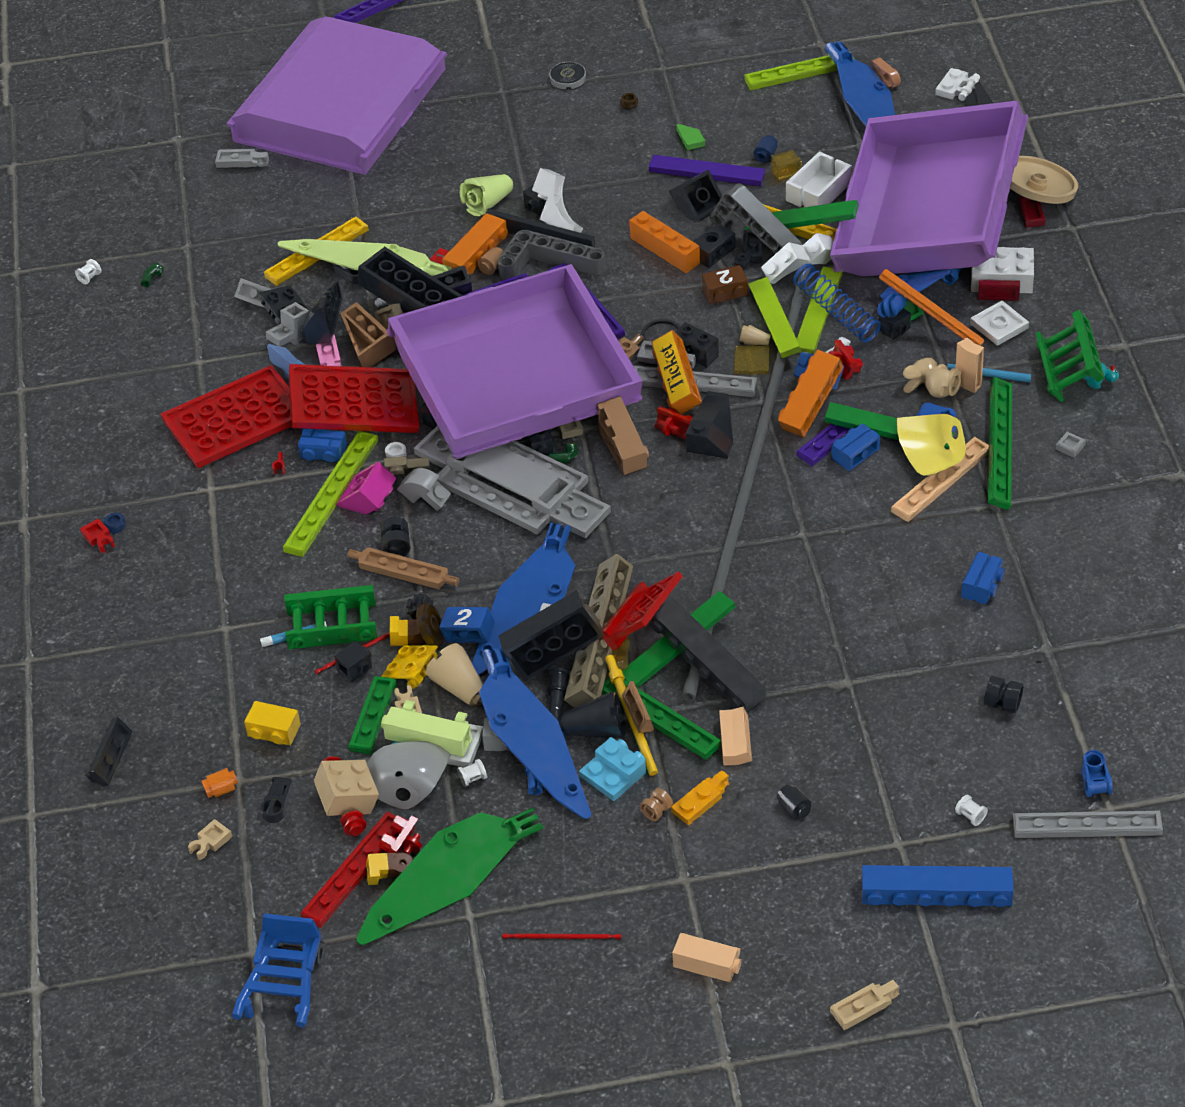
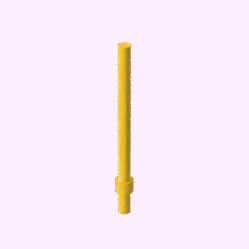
[605,655,658,776]

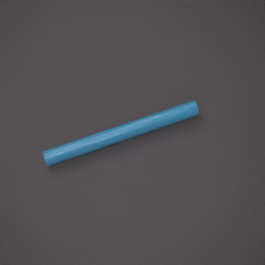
[947,363,1031,383]

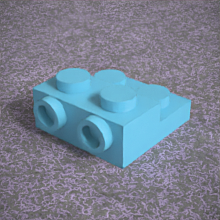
[579,737,646,801]

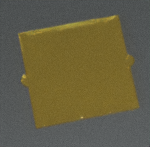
[735,345,770,375]

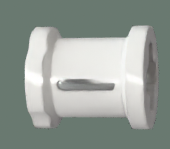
[75,259,101,284]
[457,759,487,787]
[955,795,988,826]

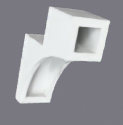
[532,168,583,233]
[761,233,834,284]

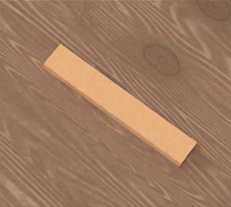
[891,437,989,522]

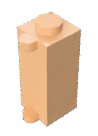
[672,933,741,983]

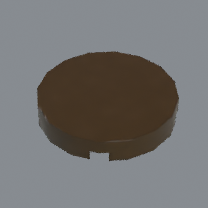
[416,603,445,647]

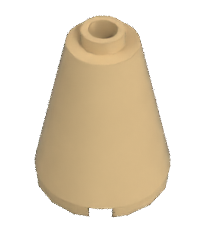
[425,643,483,706]

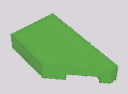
[676,124,705,150]

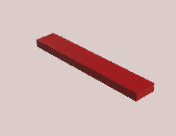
[301,812,399,928]

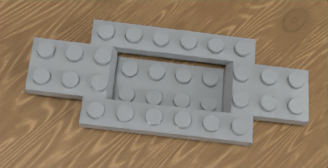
[414,425,611,539]

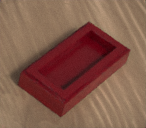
[1018,196,1046,228]
[978,280,1020,301]

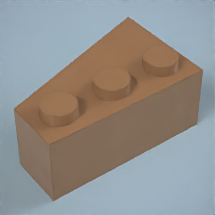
[340,302,396,368]
[597,396,649,475]

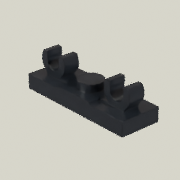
[85,717,133,787]

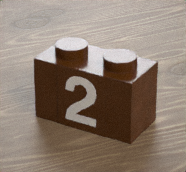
[702,265,748,304]

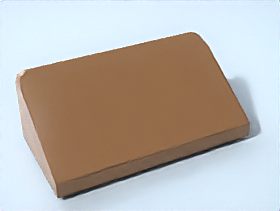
[622,681,654,733]

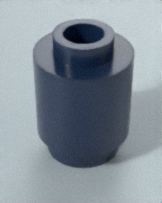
[753,135,778,163]

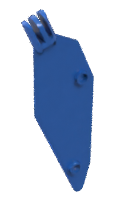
[825,41,895,126]
[877,269,953,318]
[472,522,575,675]
[479,648,591,819]

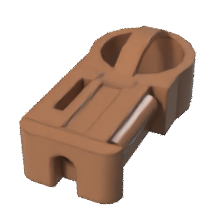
[871,57,901,89]

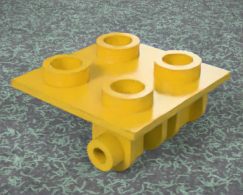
[381,645,438,689]

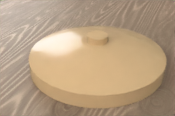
[1010,156,1078,204]

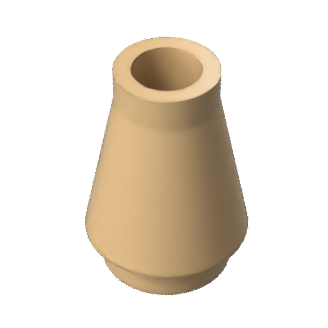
[739,325,771,346]

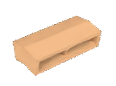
[956,338,984,393]
[719,707,752,766]

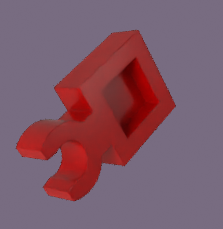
[80,519,115,553]

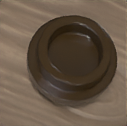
[620,93,638,110]

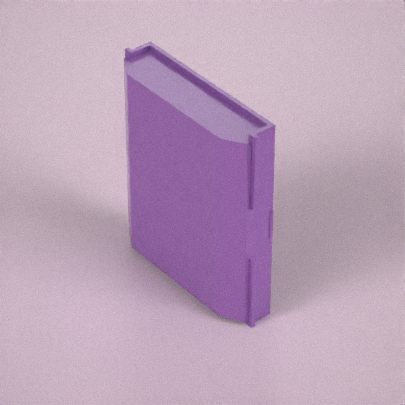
[227,16,447,175]
[830,101,1028,277]
[386,264,642,459]

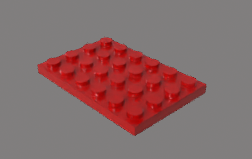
[289,364,419,433]
[161,365,292,469]

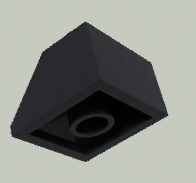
[669,169,723,222]

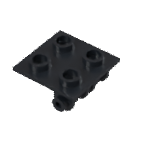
[259,285,310,325]

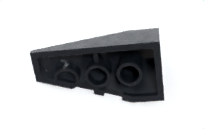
[301,282,343,345]
[686,391,733,459]

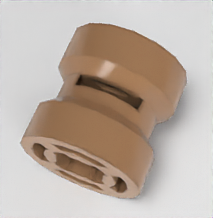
[640,788,673,821]

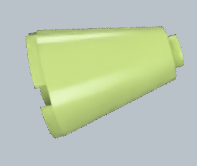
[459,174,513,216]

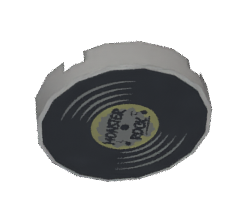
[549,62,586,89]

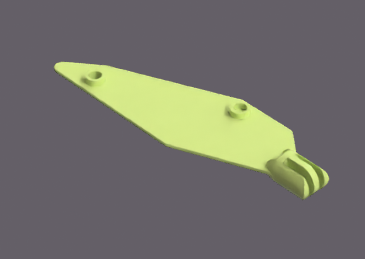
[278,239,452,276]

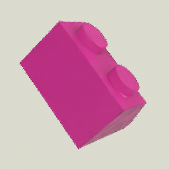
[336,462,397,514]

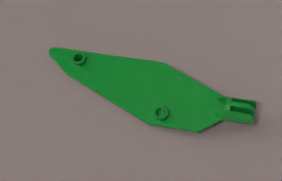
[356,808,544,945]

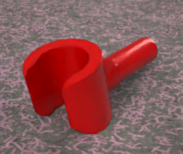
[272,452,286,474]

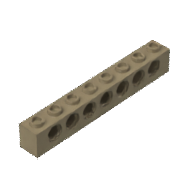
[564,554,633,708]

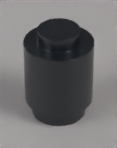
[777,785,811,819]

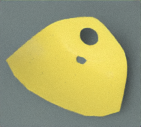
[897,414,966,476]

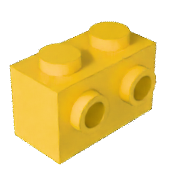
[244,701,301,746]

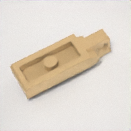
[830,980,899,1031]

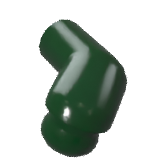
[141,263,164,287]
[549,443,578,463]

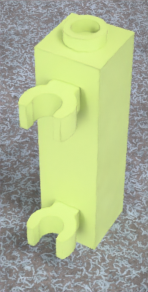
[381,700,472,757]

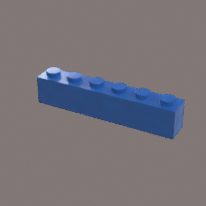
[862,865,1014,907]

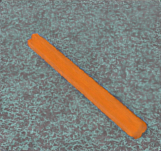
[879,269,984,346]

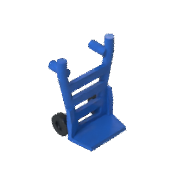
[232,913,324,1027]

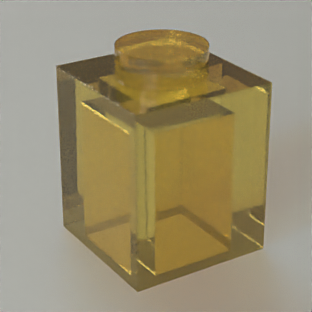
[771,150,802,182]

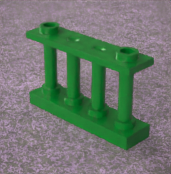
[1036,310,1105,402]
[284,585,378,649]

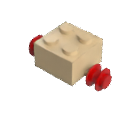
[314,756,379,836]

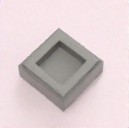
[1056,432,1086,458]

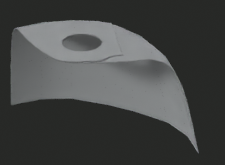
[367,741,451,810]

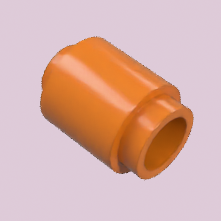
[202,768,238,798]

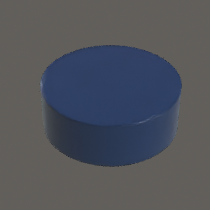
[103,513,126,533]

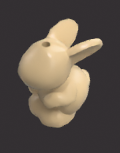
[903,358,961,398]

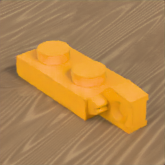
[671,771,729,825]

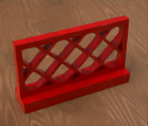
[602,571,683,651]

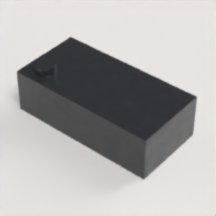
[498,590,604,681]

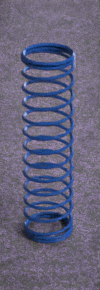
[793,263,881,343]

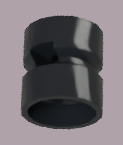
[380,517,411,556]
[984,676,1024,713]

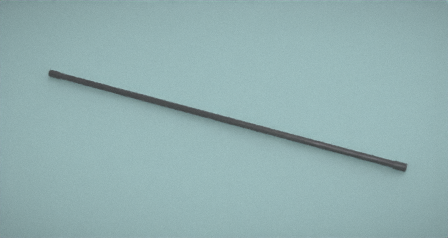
[682,266,811,702]

